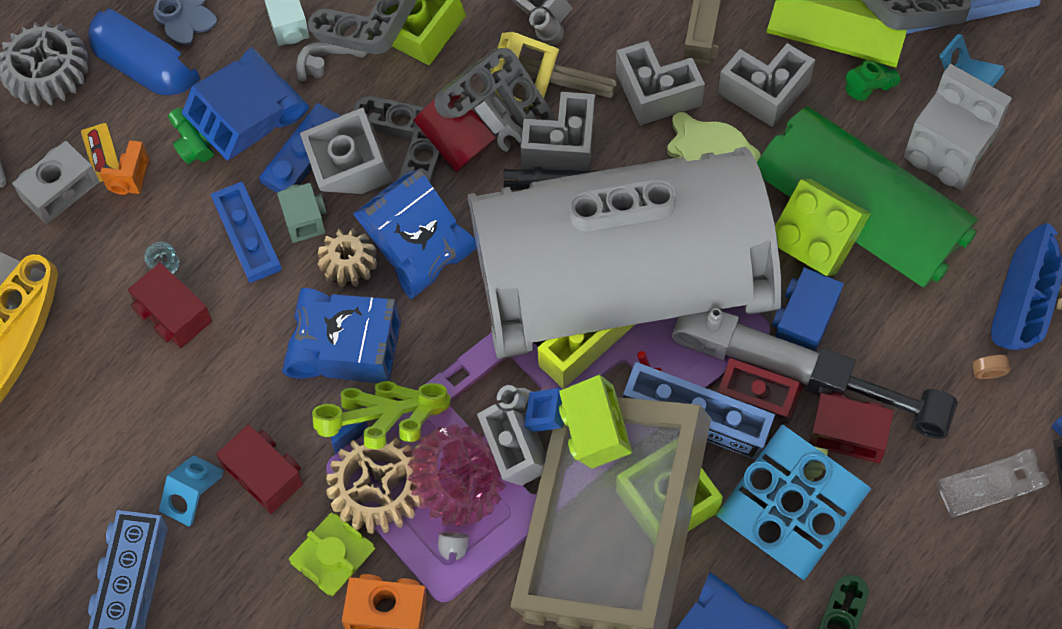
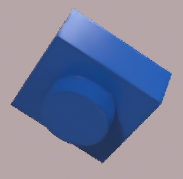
[524,388,563,432]

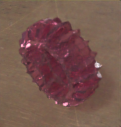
[407,424,506,527]

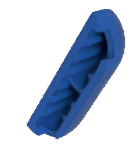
[88,9,201,95]
[991,223,1062,350]

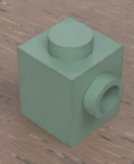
[277,183,327,243]

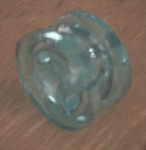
[144,242,179,274]

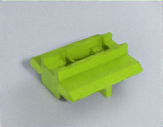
[288,512,376,597]

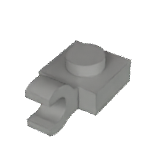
[474,91,523,152]

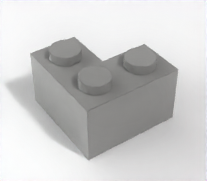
[616,41,705,126]
[718,43,815,127]
[521,92,595,171]

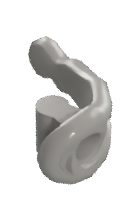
[296,42,368,82]

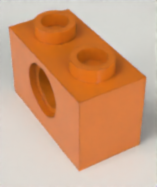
[342,574,427,629]

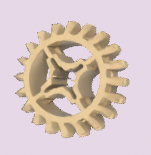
[326,437,427,534]

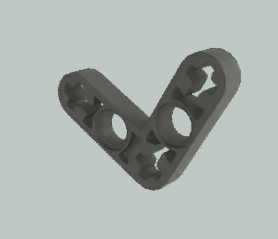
[308,0,417,54]
[861,0,971,30]
[435,48,554,129]
[354,96,442,185]

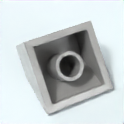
[300,107,393,194]

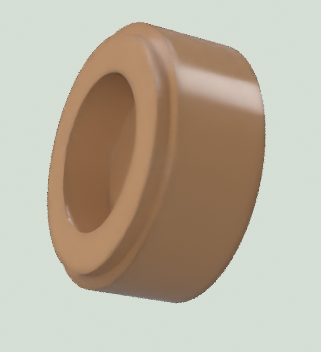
[972,355,1011,379]

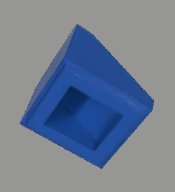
[331,421,369,454]

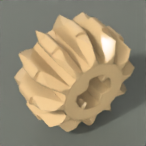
[318,228,377,289]

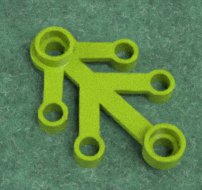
[312,381,451,449]

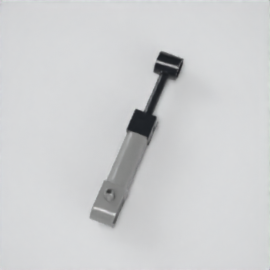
[671,308,958,439]

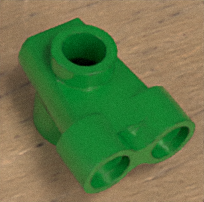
[845,59,901,101]
[168,107,214,165]

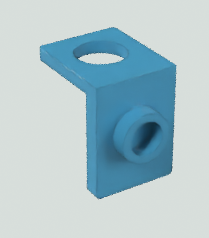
[940,34,1005,87]
[159,455,224,526]

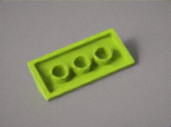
[766,0,907,67]

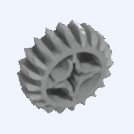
[0,21,89,107]

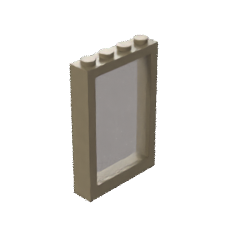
[510,397,711,629]

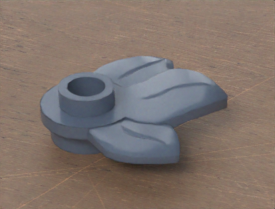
[153,0,218,45]

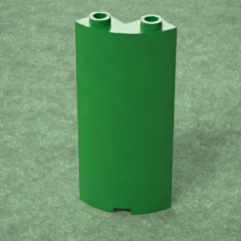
[757,106,979,288]

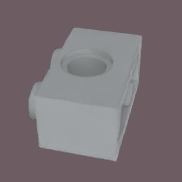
[12,141,99,225]

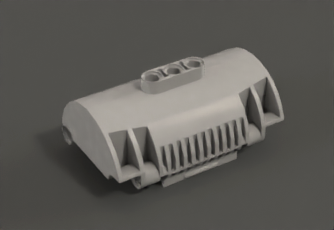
[468,147,781,359]

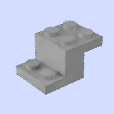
[903,64,1012,191]

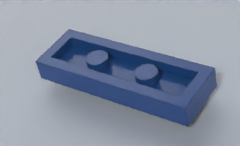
[259,103,341,193]
[210,182,282,283]

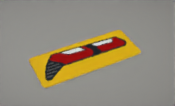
[81,123,119,182]

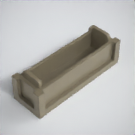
[683,0,721,67]

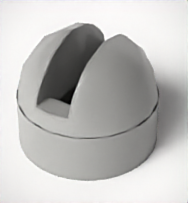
[438,532,469,560]

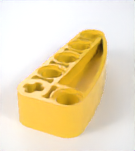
[0,254,58,403]

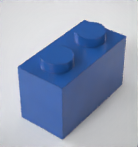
[772,268,844,352]

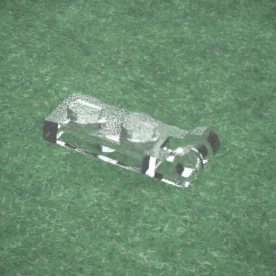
[937,448,1049,518]

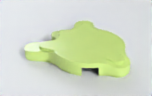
[667,112,761,162]

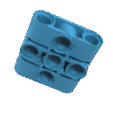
[716,425,871,581]

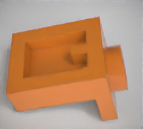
[100,140,150,195]

